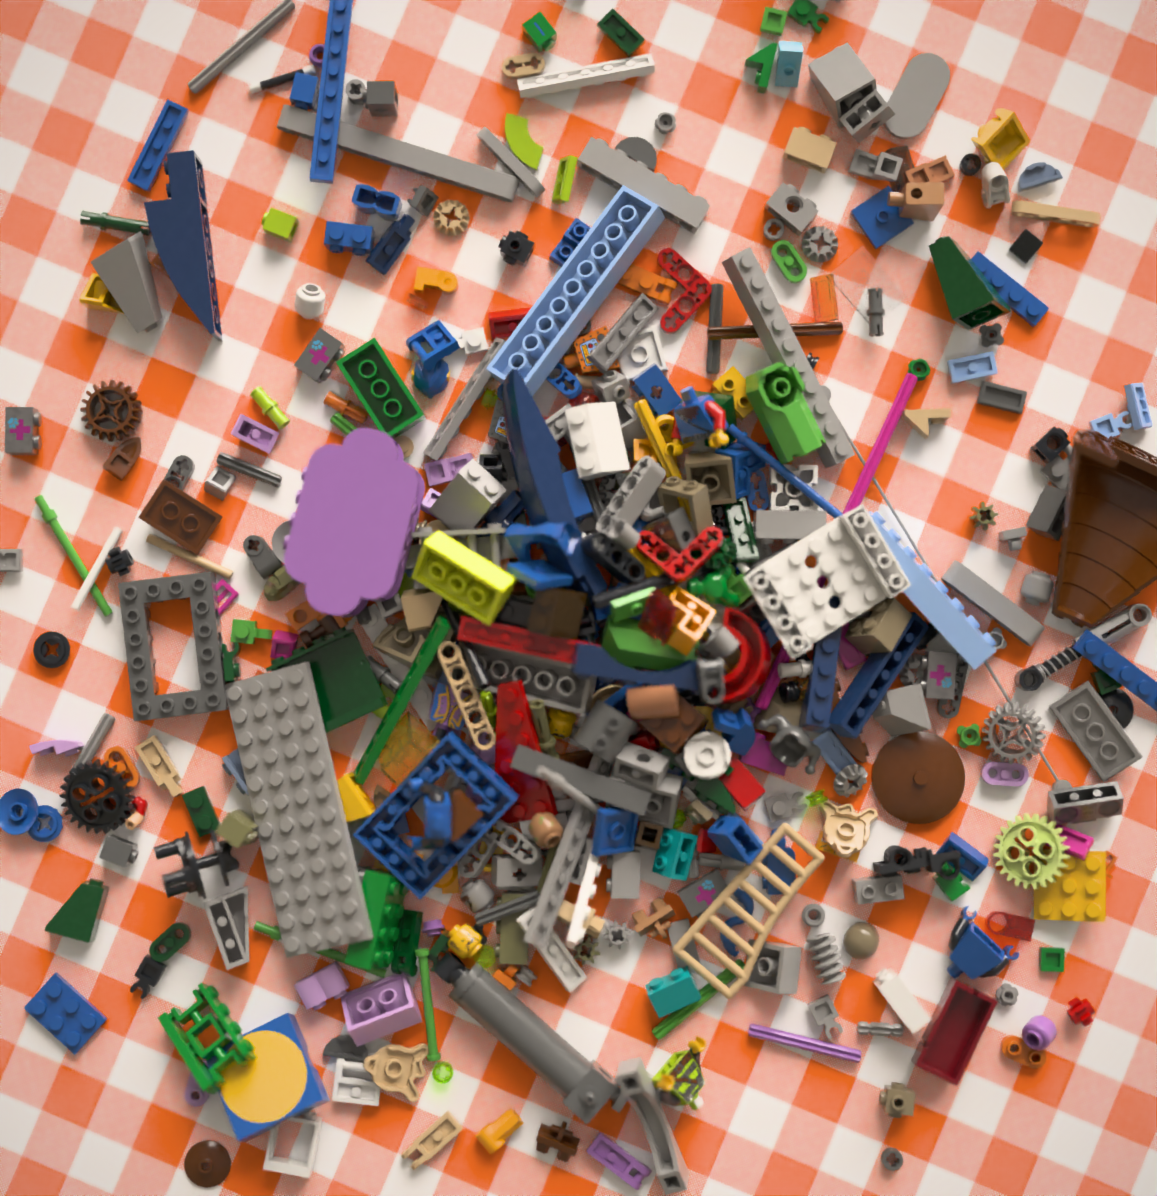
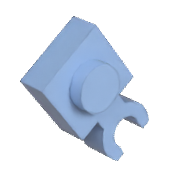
[1088,411,1133,438]

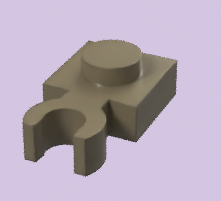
[683,798,714,825]

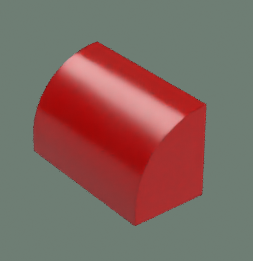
[718,756,766,812]

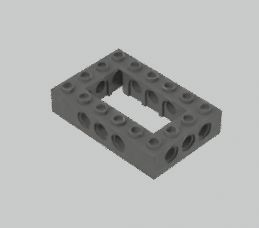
[118,571,229,721]

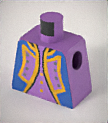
[428,681,472,739]

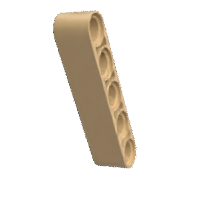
[436,641,495,750]

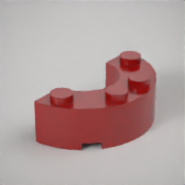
[711,607,771,704]

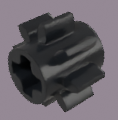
[105,546,134,577]

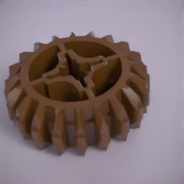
[80,380,143,442]

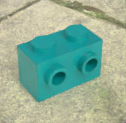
[651,828,698,881]
[645,966,702,1018]

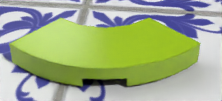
[505,113,544,171]

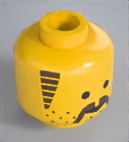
[547,707,577,739]
[448,924,482,959]

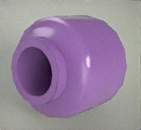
[1022,1015,1057,1050]

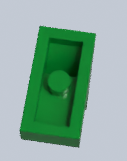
[744,43,777,94]

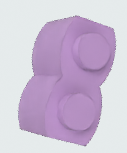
[294,961,350,1011]

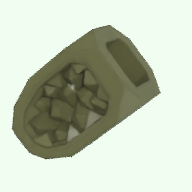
[264,565,301,601]

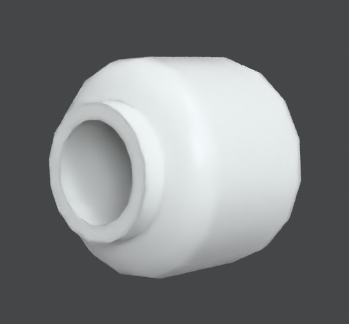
[294,283,326,319]

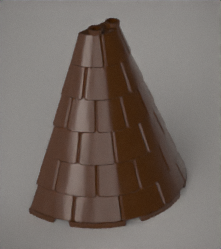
[1051,429,1157,629]

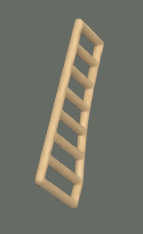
[672,823,825,999]

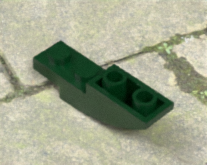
[660,747,736,816]

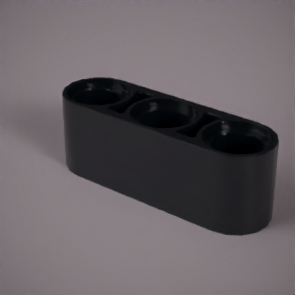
[581,532,645,584]

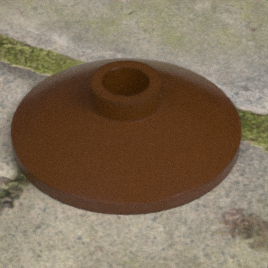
[184,1140,231,1188]

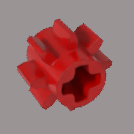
[1066,997,1096,1027]

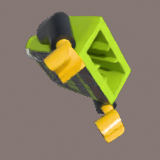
[651,1036,707,1110]

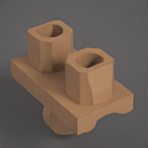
[632,897,676,939]

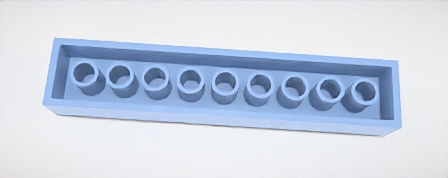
[486,185,665,397]

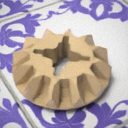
[433,199,470,236]

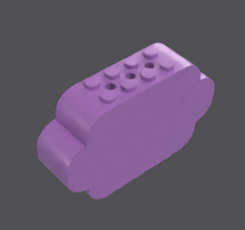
[283,428,425,618]

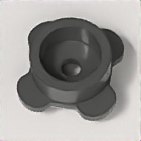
[979,323,1004,348]

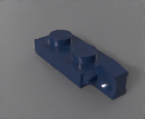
[365,214,416,276]

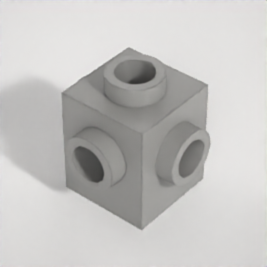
[591,369,631,405]

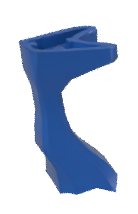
[504,523,584,562]

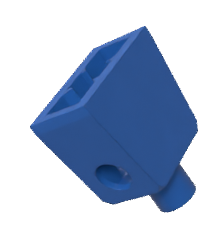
[707,815,763,865]

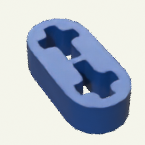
[746,469,769,512]

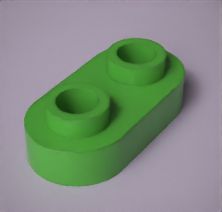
[771,240,807,284]

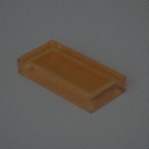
[809,274,839,322]

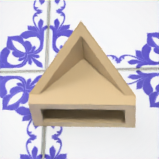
[401,588,443,632]

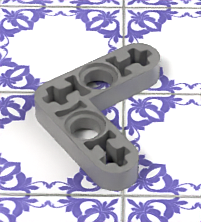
[459,818,542,878]

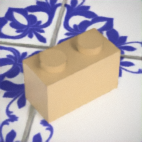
[782,127,837,174]

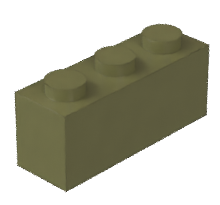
[215,809,259,848]
[495,891,530,965]

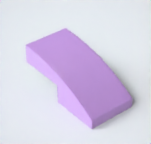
[424,453,473,486]

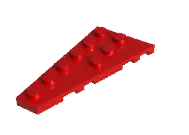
[493,680,558,826]

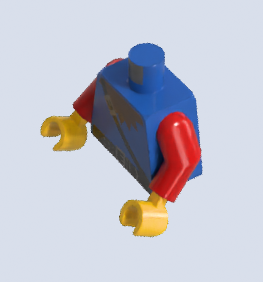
[665,386,729,456]

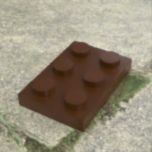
[138,478,223,555]

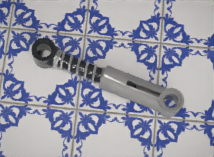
[1014,604,1152,691]

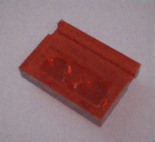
[638,588,682,646]

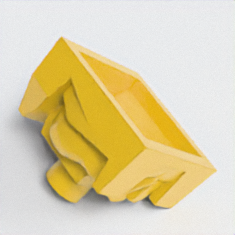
[971,108,1031,170]

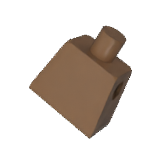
[887,183,944,222]

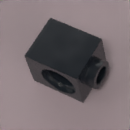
[1030,426,1071,464]

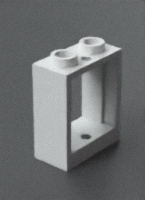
[872,968,932,1034]
[263,1111,323,1178]

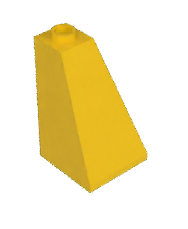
[337,772,376,822]

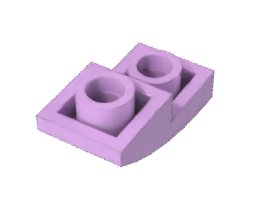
[29,739,84,757]

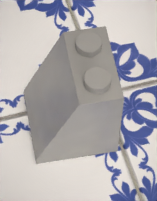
[808,42,877,129]
[429,458,507,540]

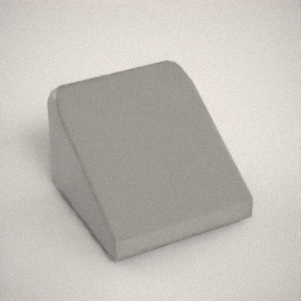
[204,466,237,501]

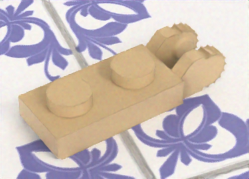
[401,1110,463,1170]

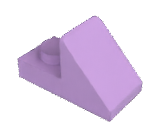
[230,413,279,454]

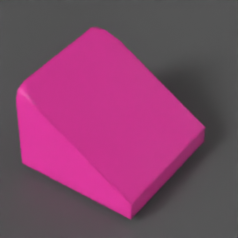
[270,630,298,659]

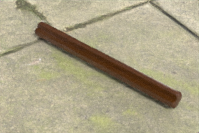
[707,321,843,340]

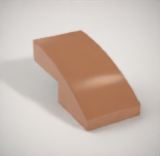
[905,155,955,183]

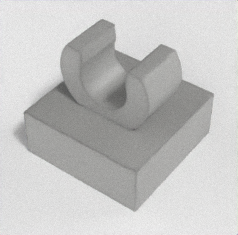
[998,527,1027,551]

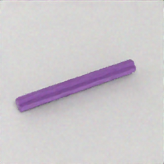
[748,1023,861,1063]

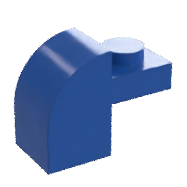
[711,707,756,756]

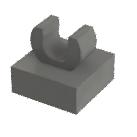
[407,185,439,217]

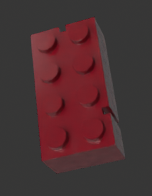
[911,977,998,1086]

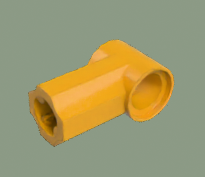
[475,1107,524,1154]

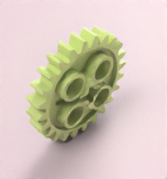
[993,813,1070,889]

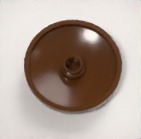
[871,731,965,824]

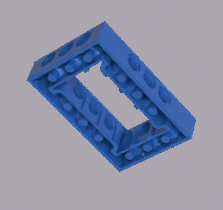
[353,731,520,900]

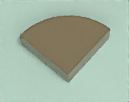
[374,784,391,809]

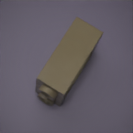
[657,477,714,544]

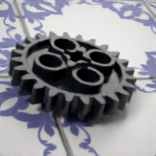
[59,759,135,834]

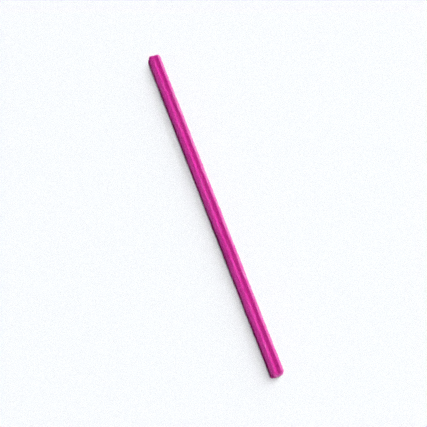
[755,373,918,710]

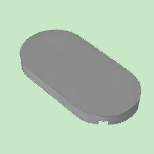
[884,52,951,139]

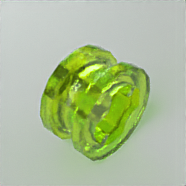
[805,788,828,807]
[432,1061,454,1084]

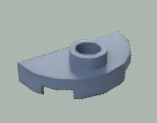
[1017,162,1063,193]

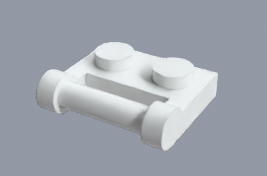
[332,1058,381,1106]

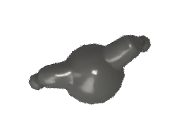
[759,714,821,775]

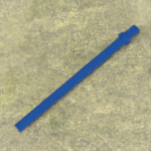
[727,424,843,519]

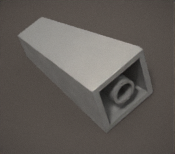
[90,231,162,333]

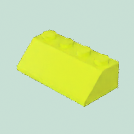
[411,530,516,626]

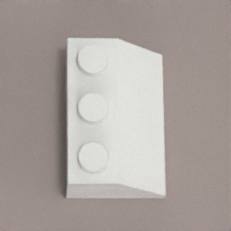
[565,402,630,481]

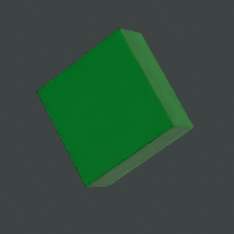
[1039,947,1065,972]

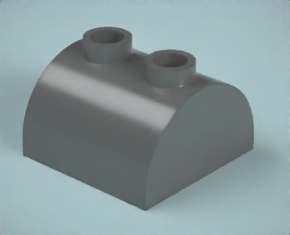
[573,699,638,764]

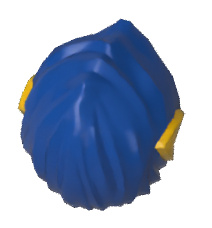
[412,358,450,399]

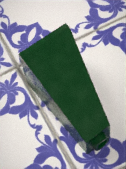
[928,236,1011,330]

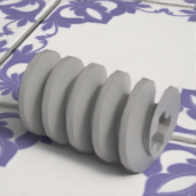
[806,933,846,985]

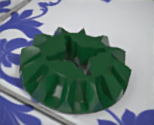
[699,538,737,569]

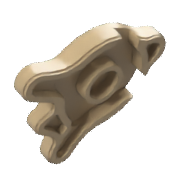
[819,800,878,858]
[363,1043,429,1102]

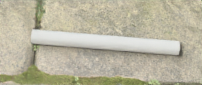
[70,526,123,611]

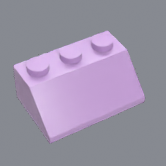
[341,973,422,1047]

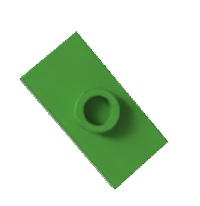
[610,587,657,623]

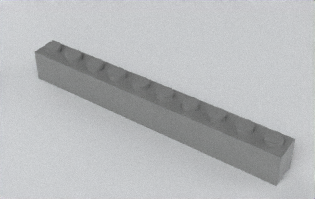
[721,247,855,468]

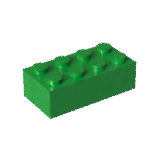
[336,337,426,439]
[344,870,409,970]

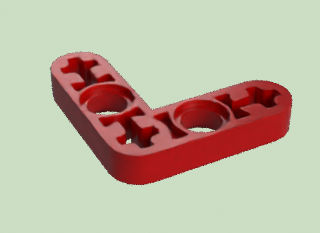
[657,248,712,334]
[636,526,723,583]

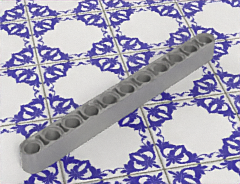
[276,105,520,203]

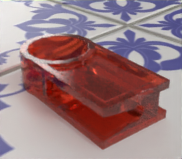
[985,911,1035,942]

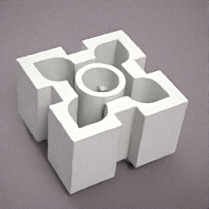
[769,465,818,511]

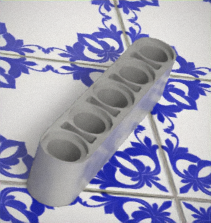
[941,560,1045,647]

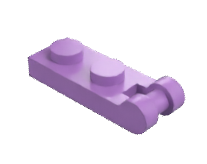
[586,1131,652,1190]

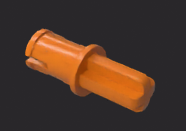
[323,391,369,424]

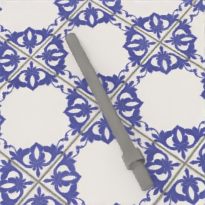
[537,766,604,815]

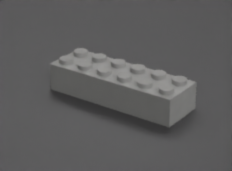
[451,642,597,715]

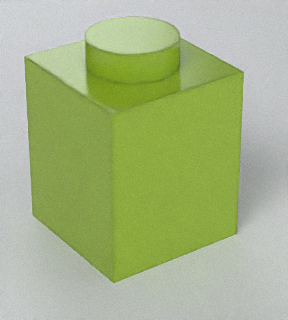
[261,207,299,243]

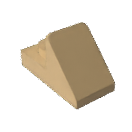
[901,408,951,439]

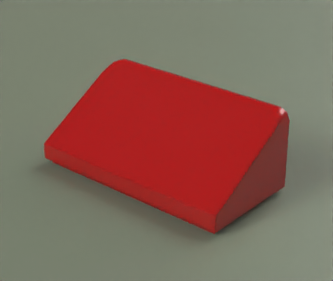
[488,307,531,340]

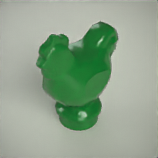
[686,566,740,608]

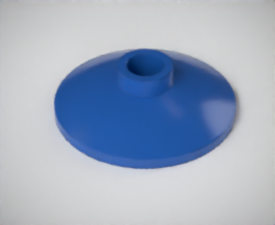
[0,788,39,835]

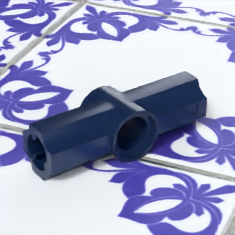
[476,489,525,538]

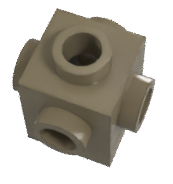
[879,1082,916,1118]

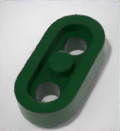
[149,922,191,962]

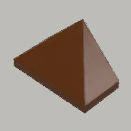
[451,790,484,841]

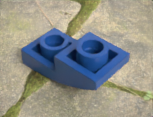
[549,218,591,267]

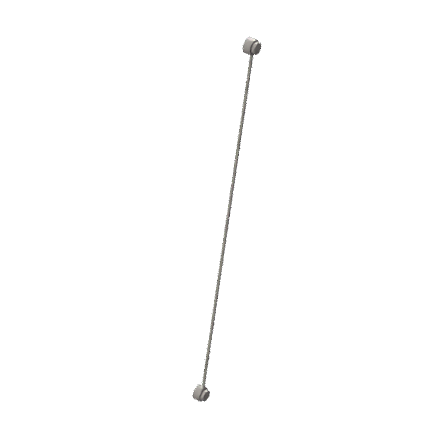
[821,385,1072,790]

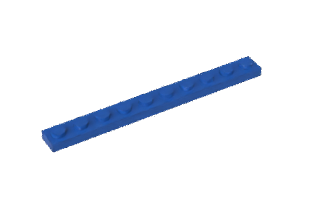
[309,0,354,184]

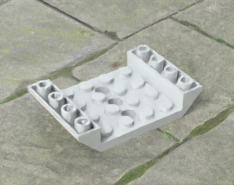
[744,504,911,659]

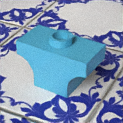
[775,41,803,87]

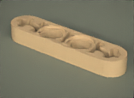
[1011,201,1101,227]

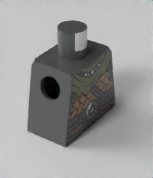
[642,507,696,563]

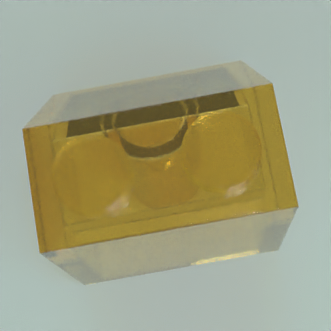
[379,711,440,787]

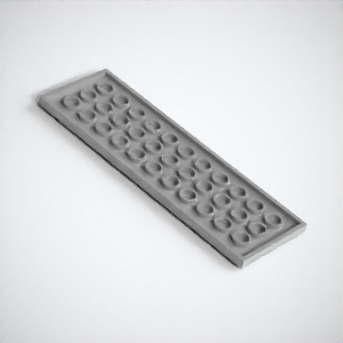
[225,662,373,958]

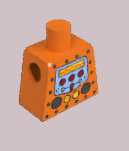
[563,325,620,375]

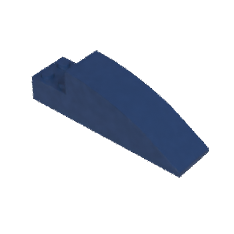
[144,150,223,341]

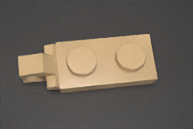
[135,735,184,798]

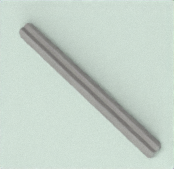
[187,0,296,94]

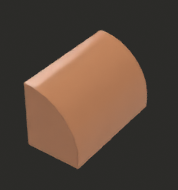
[627,685,679,720]

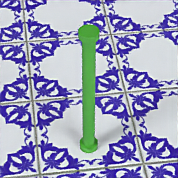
[415,948,441,1061]

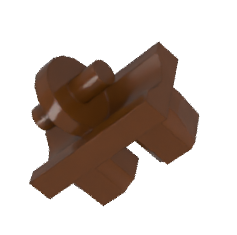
[536,1121,580,1162]

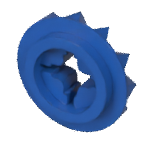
[28,805,63,842]

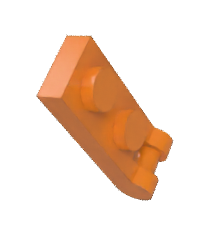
[617,264,678,305]

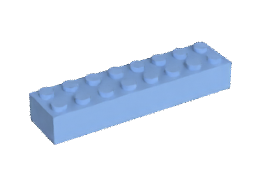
[868,511,996,670]

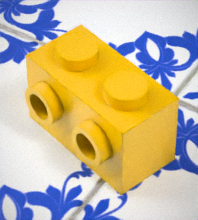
[712,366,754,421]

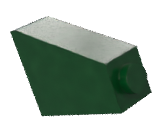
[44,878,109,943]

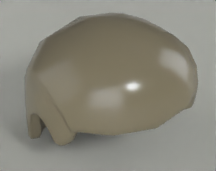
[843,922,879,960]

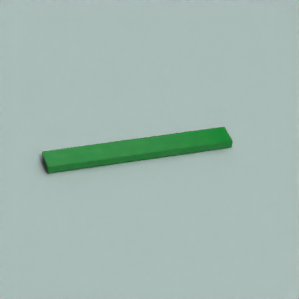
[354,616,450,785]

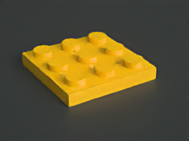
[1034,849,1106,922]

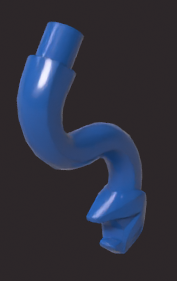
[720,888,754,957]

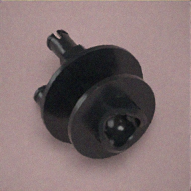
[153,829,240,900]

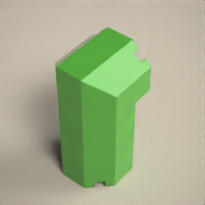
[746,362,826,464]
[599,614,700,671]

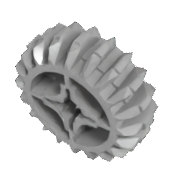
[982,702,1046,764]

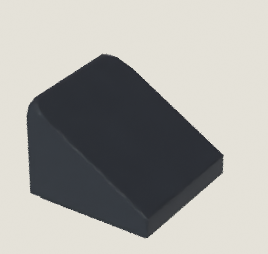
[1008,229,1043,264]

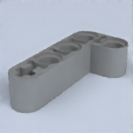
[596,456,666,550]

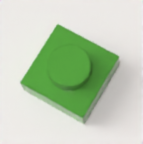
[760,6,787,36]

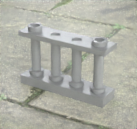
[412,524,507,589]

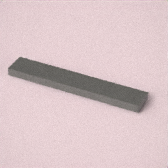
[510,745,652,816]

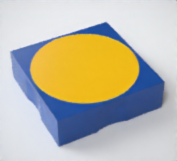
[206,1013,330,1142]

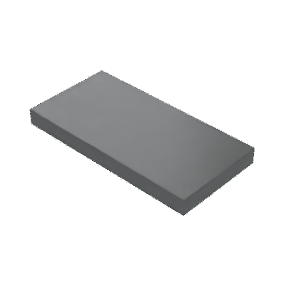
[1049,680,1143,782]

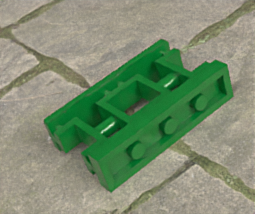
[158,982,257,1095]

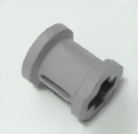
[345,79,366,105]

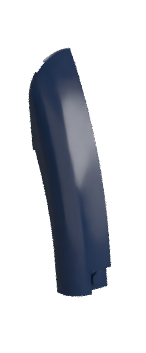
[502,368,608,598]

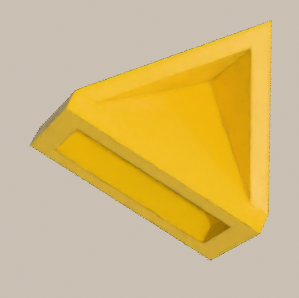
[79,273,124,314]

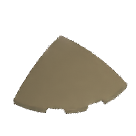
[372,606,465,681]

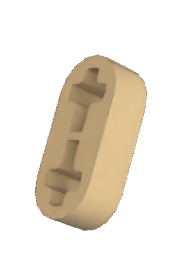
[502,53,545,80]

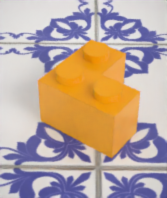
[658,586,716,656]

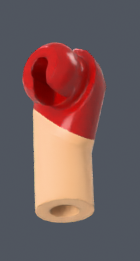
[125,796,148,830]

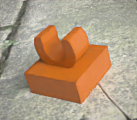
[492,964,518,991]

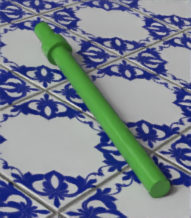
[34,494,113,617]
[254,921,387,978]

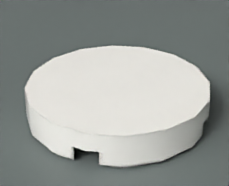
[684,732,731,779]

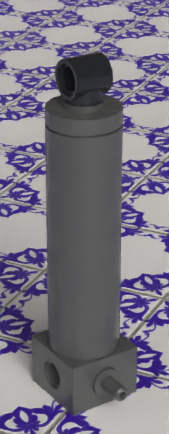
[433,951,618,1125]

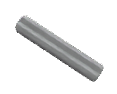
[72,713,115,768]

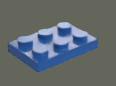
[24,972,108,1055]

